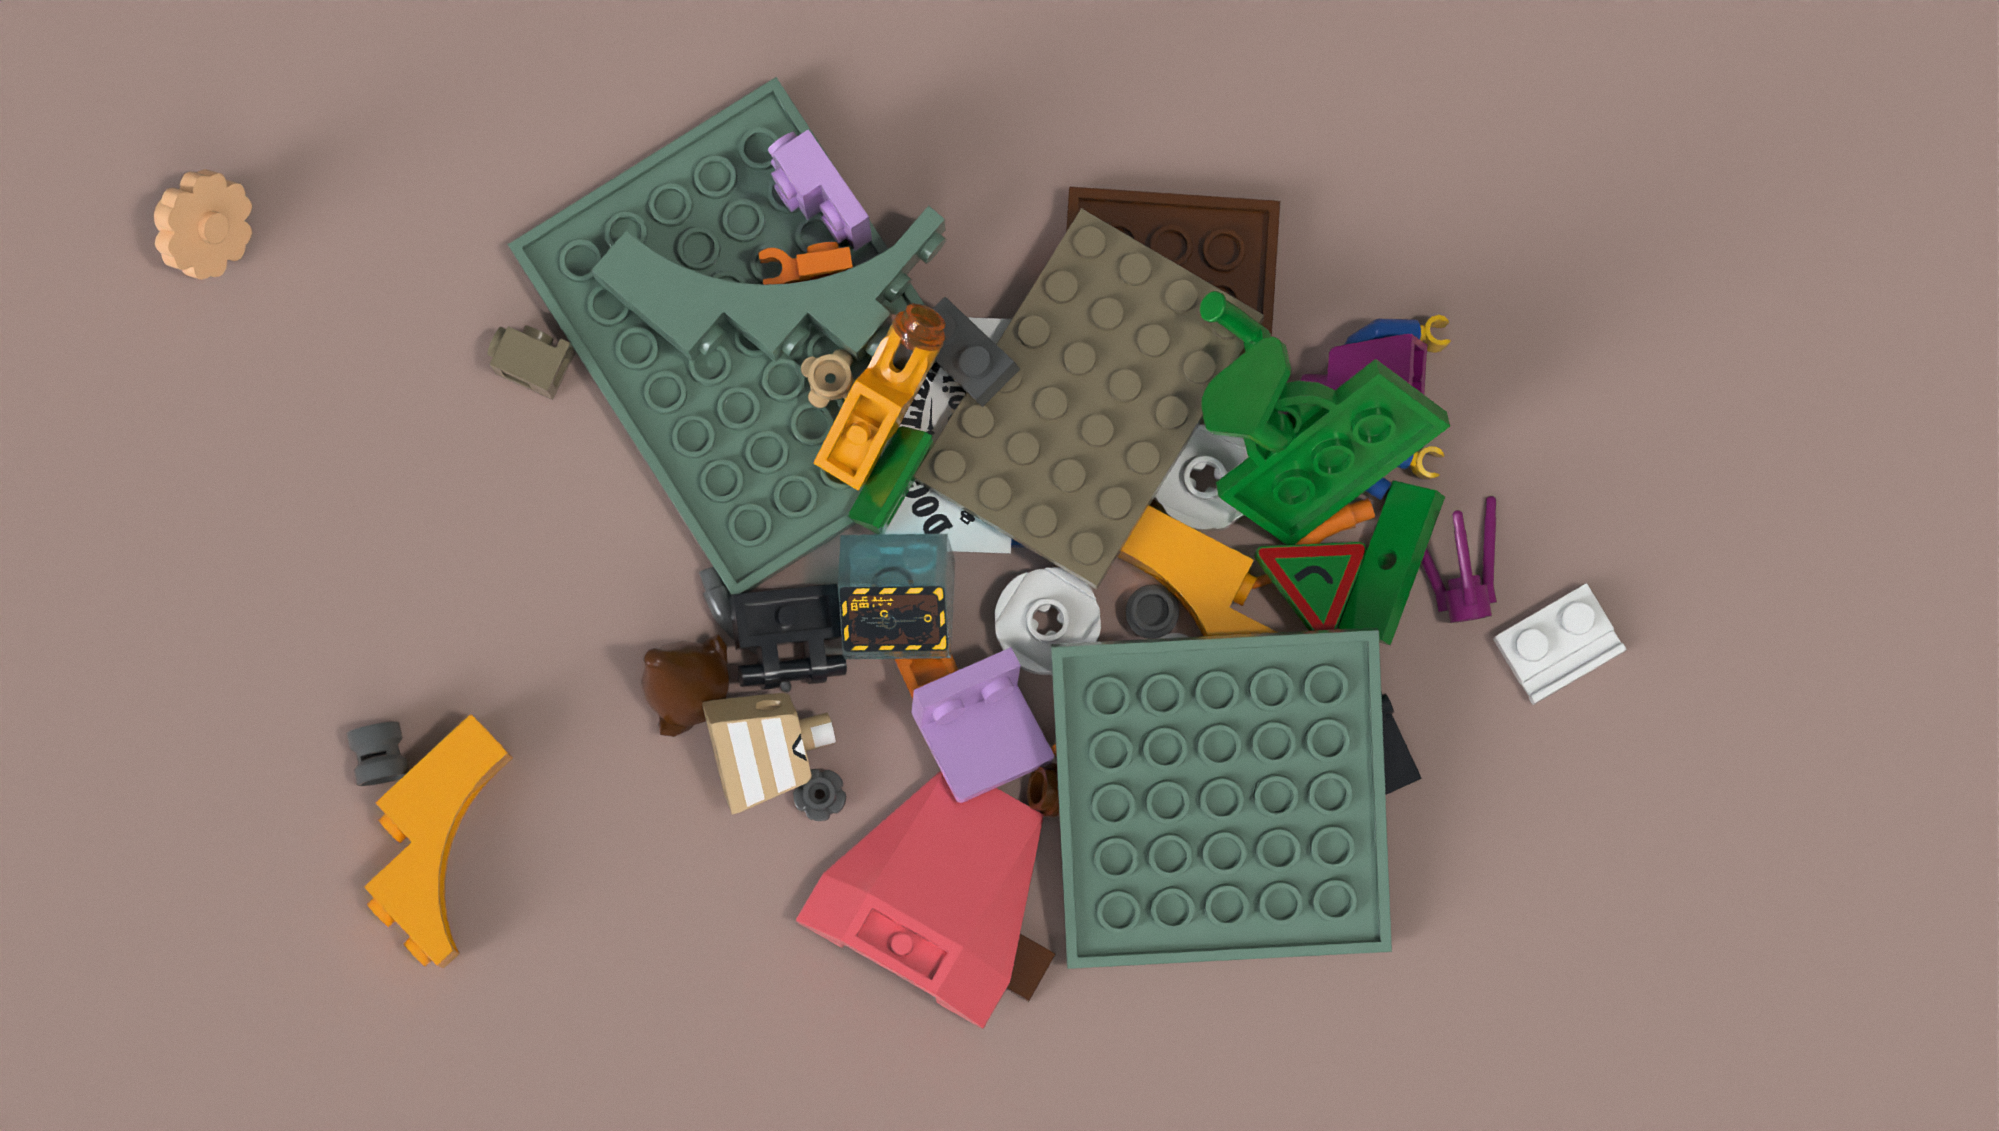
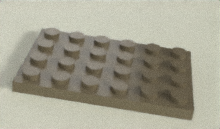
[914,208,1264,590]

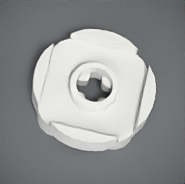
[1154,425,1249,533]
[995,567,1101,675]

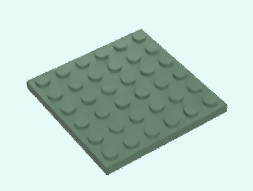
[1051,627,1392,969]

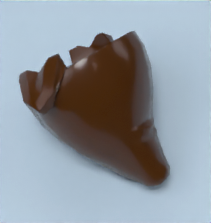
[641,634,729,737]

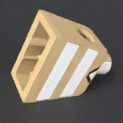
[702,693,836,815]

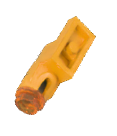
[813,304,946,491]

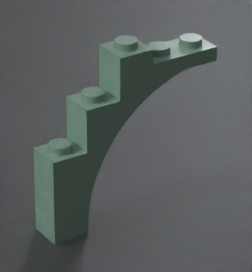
[591,206,947,363]

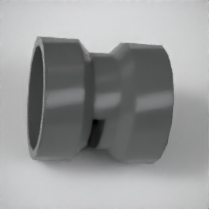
[347,722,410,786]

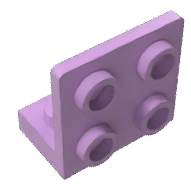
[911,647,1054,803]

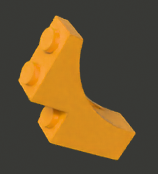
[1118,506,1277,636]
[364,714,513,968]

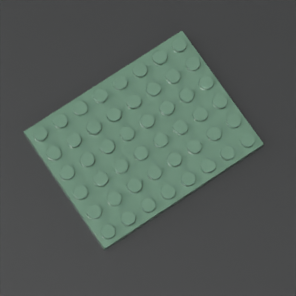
[508,77,929,595]

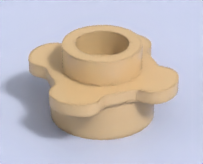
[801,349,855,408]

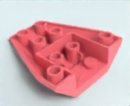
[796,771,1044,1029]

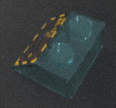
[838,534,955,659]

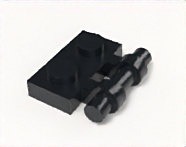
[729,584,847,690]

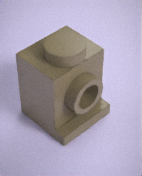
[487,325,575,400]

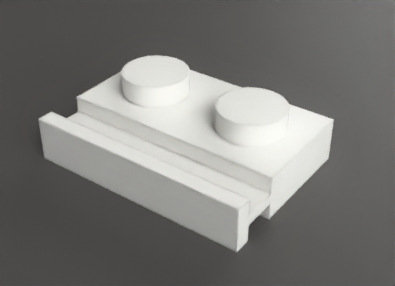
[1493,583,1627,705]

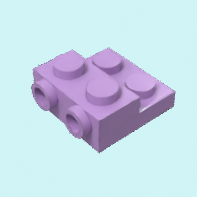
[768,129,872,251]

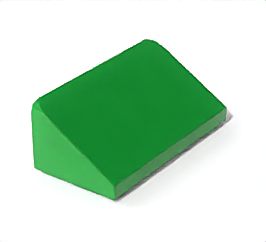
[848,426,934,536]

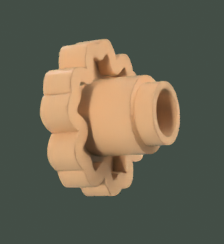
[154,169,252,280]

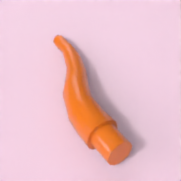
[1252,498,1375,589]

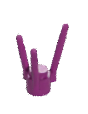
[1421,496,1497,623]

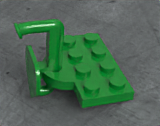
[1200,291,1450,545]

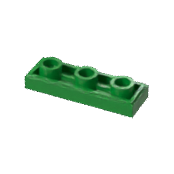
[1338,480,1445,646]

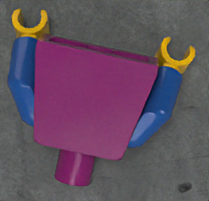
[1301,315,1451,480]

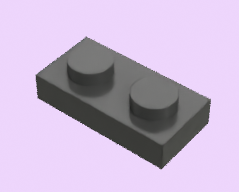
[918,297,1020,407]

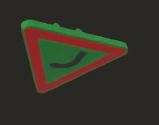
[1254,542,1367,631]

